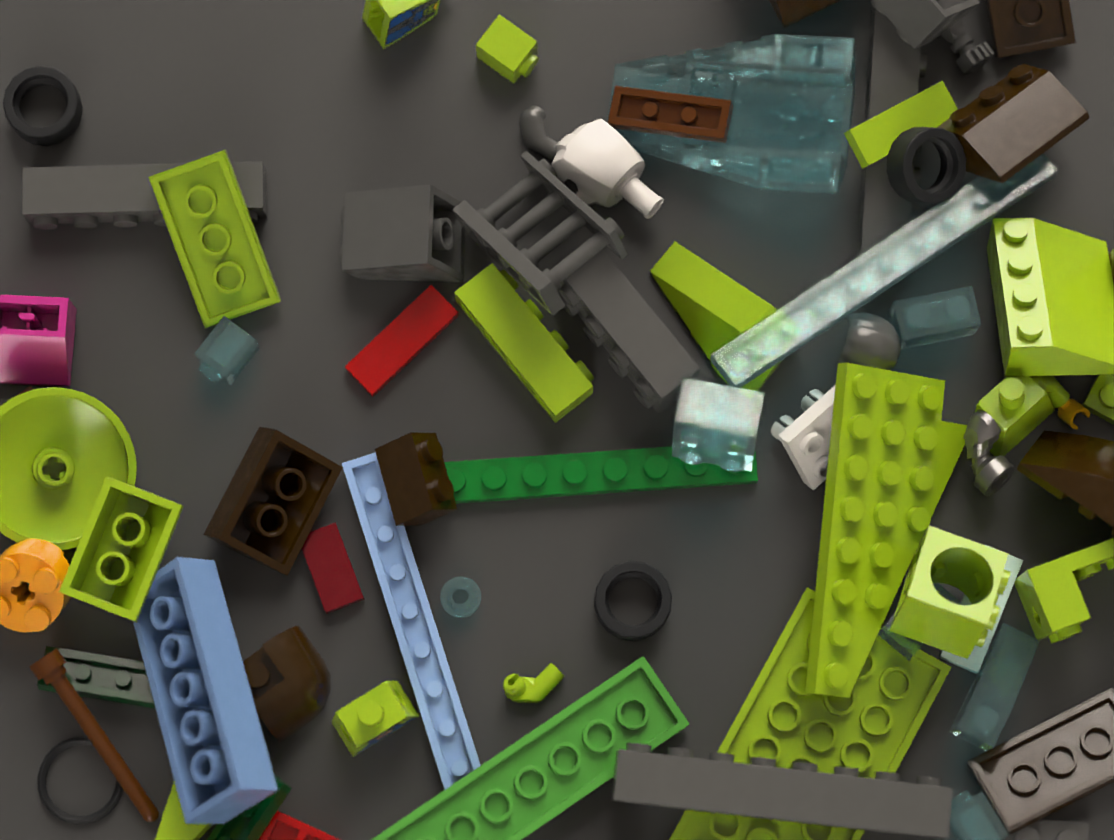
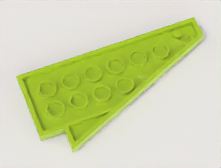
[805,363,968,698]

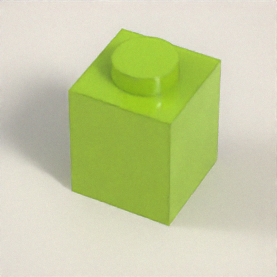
[476,14,539,84]

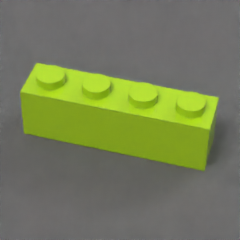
[454,263,594,423]

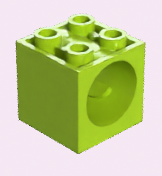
[889,526,1011,659]

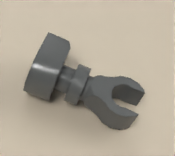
[941,19,994,75]

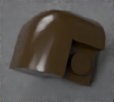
[243,626,331,742]

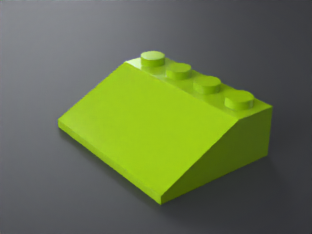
[987,218,1114,376]

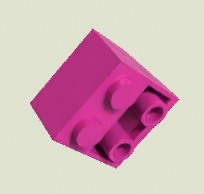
[0,294,77,387]

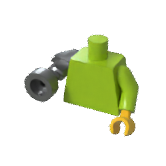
[963,376,1090,496]

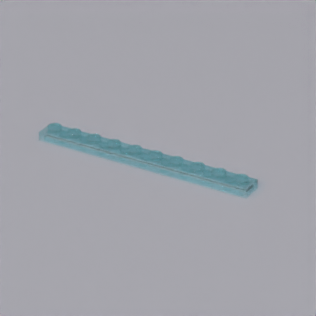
[710,154,1058,391]

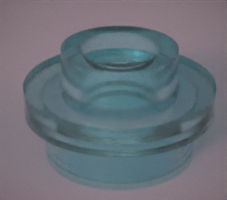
[440,577,481,618]

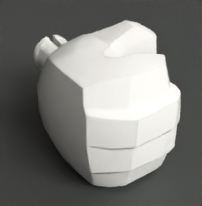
[551,119,664,219]

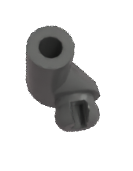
[519,106,559,162]

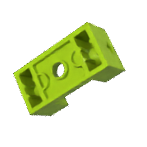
[1014,538,1114,644]

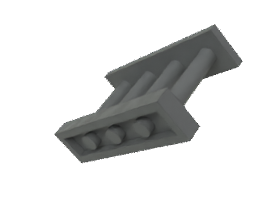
[452,151,628,316]

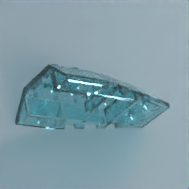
[608,34,855,194]

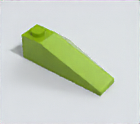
[650,241,803,401]

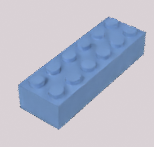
[133,557,278,824]

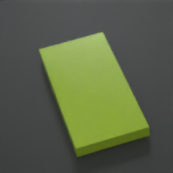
[148,149,281,328]

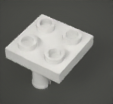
[771,386,835,491]

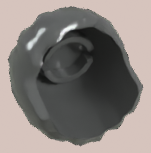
[836,312,901,370]

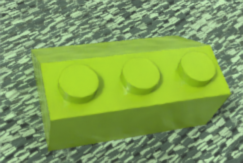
[59,476,184,622]

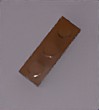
[608,86,734,143]

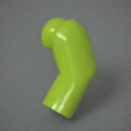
[503,663,565,703]

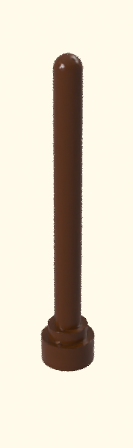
[29,648,159,822]

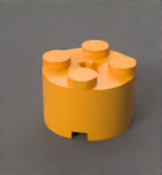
[0,538,72,632]

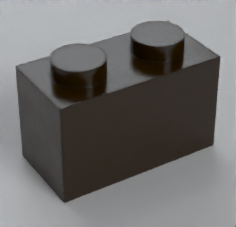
[375,432,458,526]

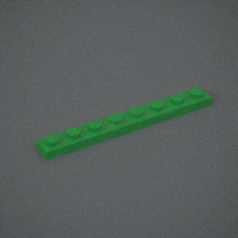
[444,441,758,504]

